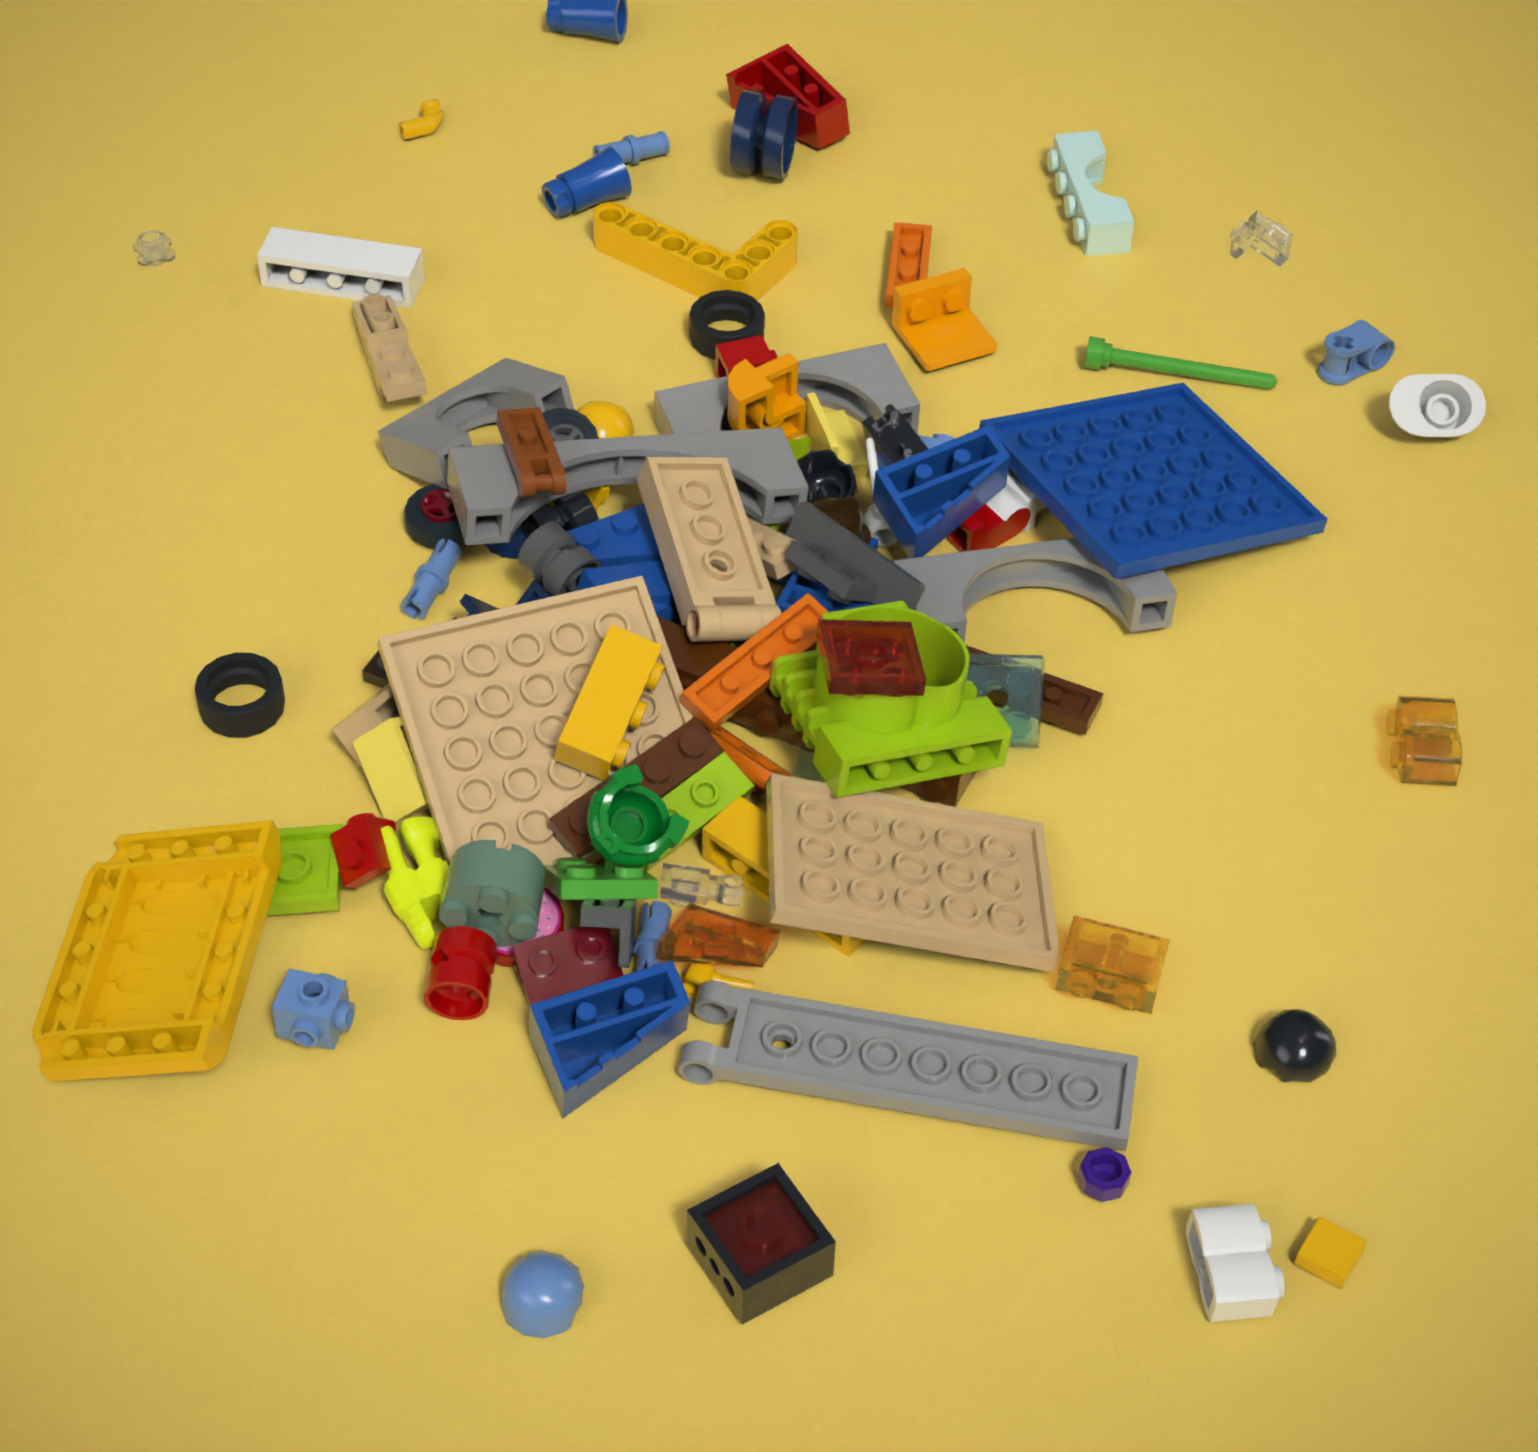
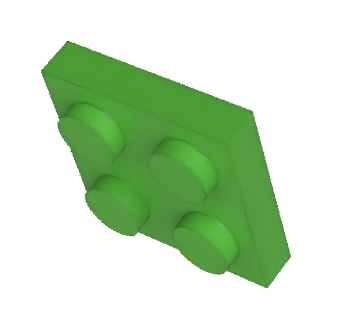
[544,857,658,900]

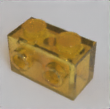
[1056,915,1170,1014]

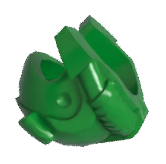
[587,764,690,867]

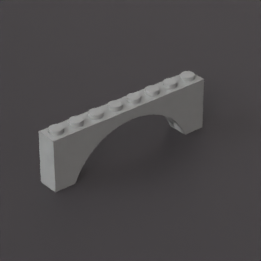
[447,427,809,545]

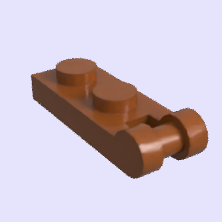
[497,407,567,498]

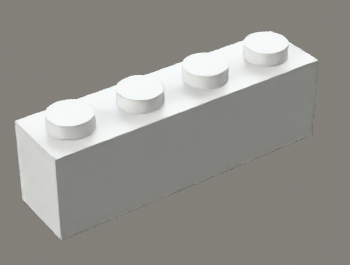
[257,227,425,308]

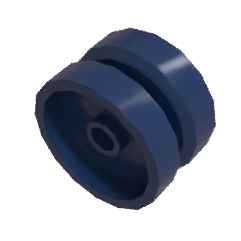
[730,89,799,180]

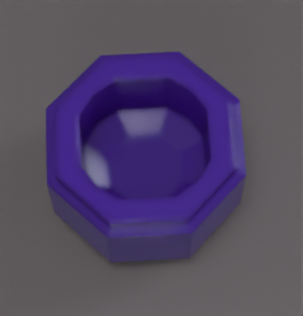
[1077,1147,1132,1202]

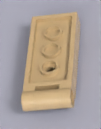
[637,457,781,642]

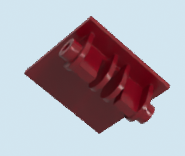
[512,927,624,1005]

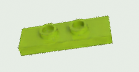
[644,752,755,872]

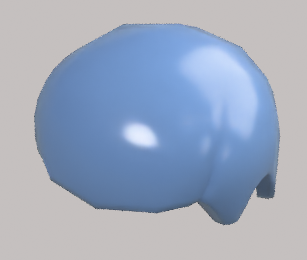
[501,1251,585,1338]

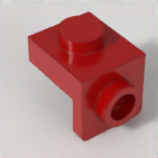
[330,813,397,889]

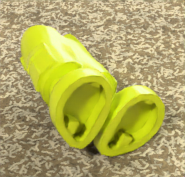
[381,816,450,951]

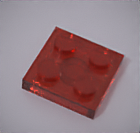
[816,619,927,697]

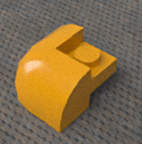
[727,353,807,440]

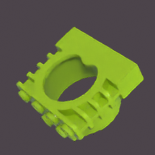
[769,601,1012,798]

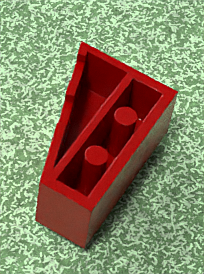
[726,43,850,150]

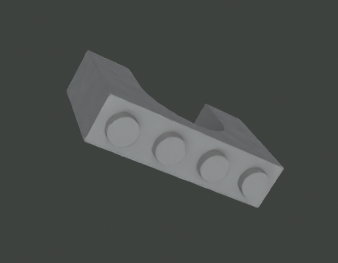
[378,357,575,489]

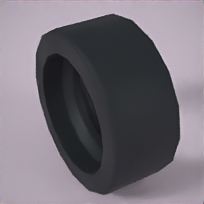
[689,290,765,360]
[195,653,285,738]

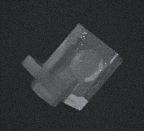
[1230,210,1292,267]

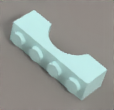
[1047,131,1134,256]

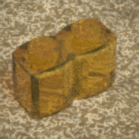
[1386,695,1462,786]

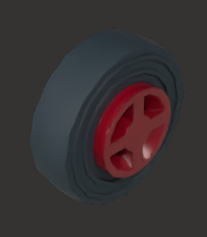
[404,484,465,549]

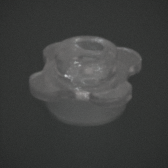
[133,230,175,266]

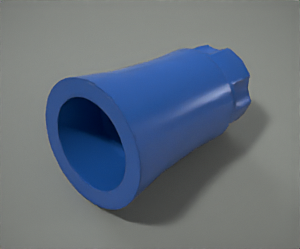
[546,0,628,43]
[541,146,632,217]

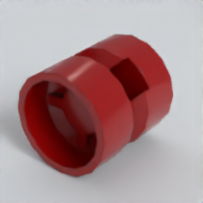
[424,926,497,1020]

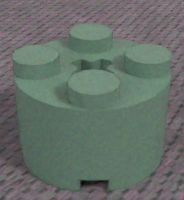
[439,840,545,948]

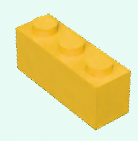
[554,624,665,780]

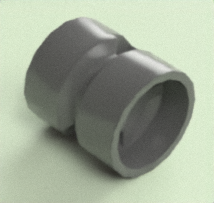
[518,522,602,596]

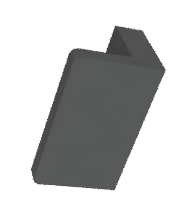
[580,899,637,968]

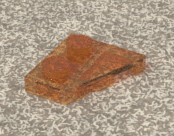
[656,903,780,968]

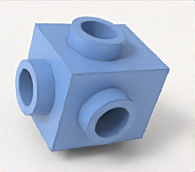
[272,968,355,1050]

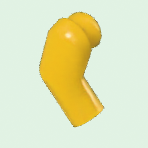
[399,99,444,141]

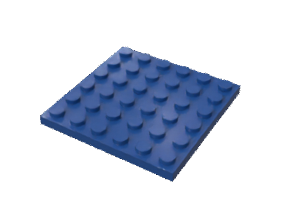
[979,383,1327,579]

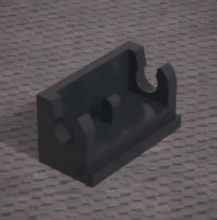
[861,404,928,466]

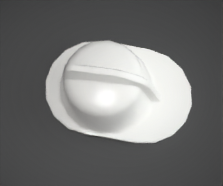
[1389,374,1486,438]

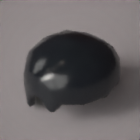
[797,450,858,503]
[1253,1009,1336,1083]

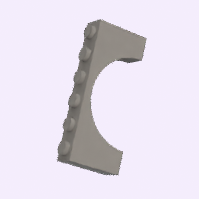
[654,343,920,435]
[893,538,1177,642]

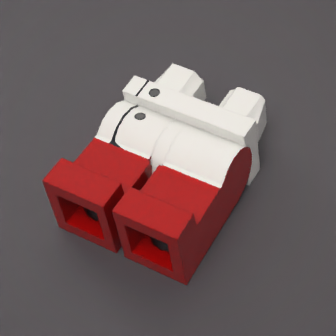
[947,468,1046,552]

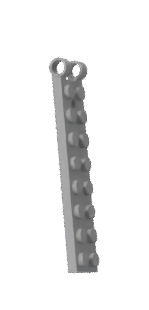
[678,980,1138,1151]

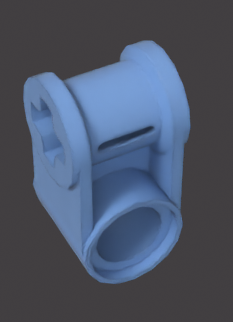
[1318,320,1395,385]

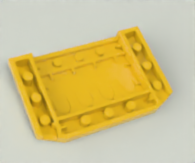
[32,820,282,1082]

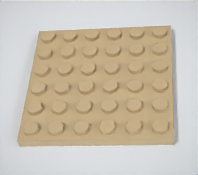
[377,576,702,865]

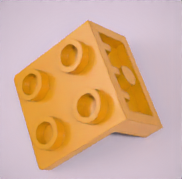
[892,268,997,371]

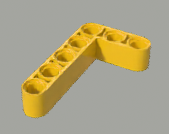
[593,202,798,301]

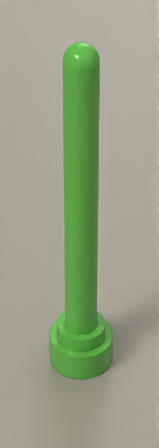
[1084,336,1277,390]

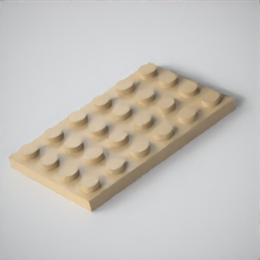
[766,773,1061,972]

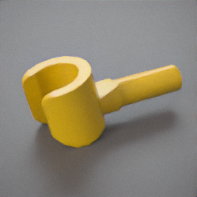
[683,959,754,998]

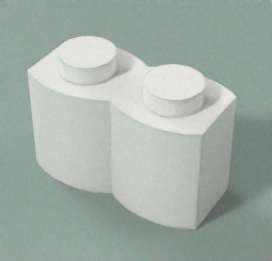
[1186,1204,1285,1322]

